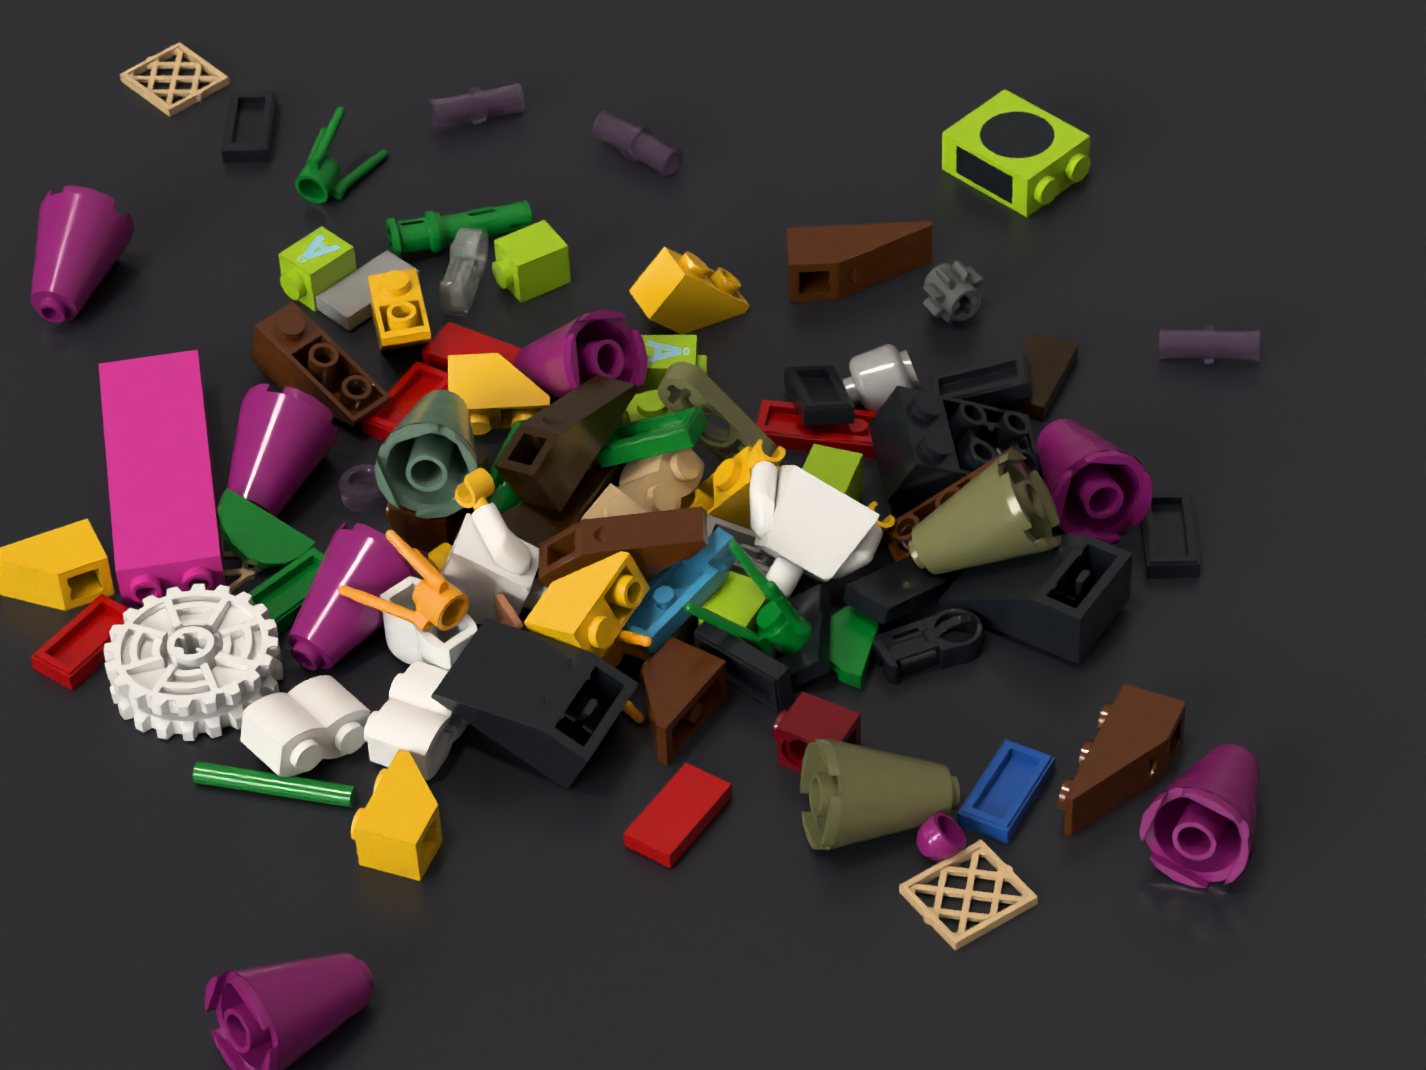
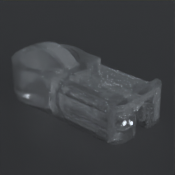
[439,227,489,317]

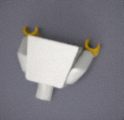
[746,439,895,599]
[428,468,547,624]

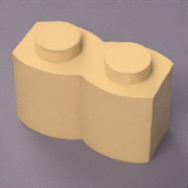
[617,448,705,512]

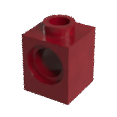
[772,692,861,773]

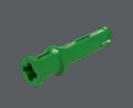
[385,200,532,259]

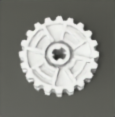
[104,583,284,741]

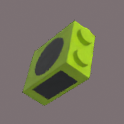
[942,89,1091,217]

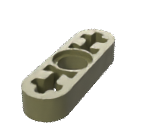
[658,362,777,462]

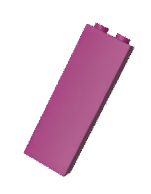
[98,350,227,607]

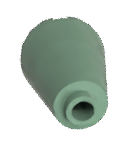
[374,390,480,519]

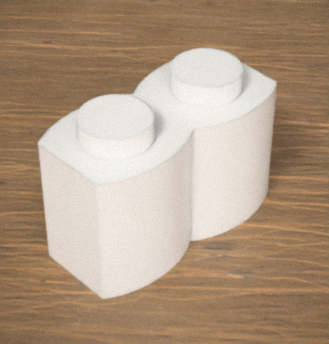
[380,576,478,671]
[364,660,469,781]
[240,675,370,777]

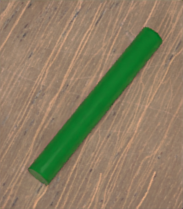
[193,761,357,808]

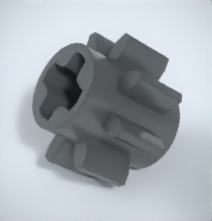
[923,260,984,324]

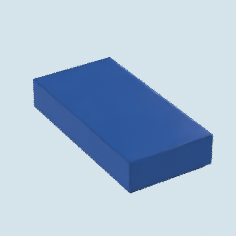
[957,739,1055,845]

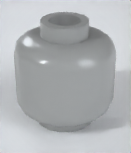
[842,344,920,412]

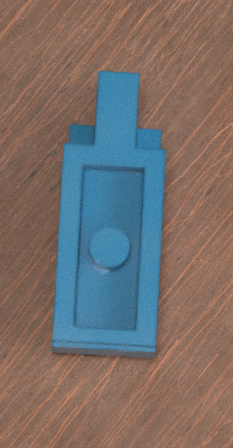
[622,527,737,655]

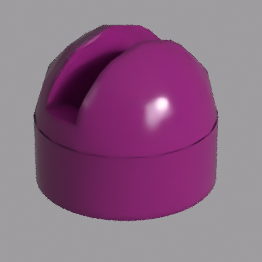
[916,811,966,862]

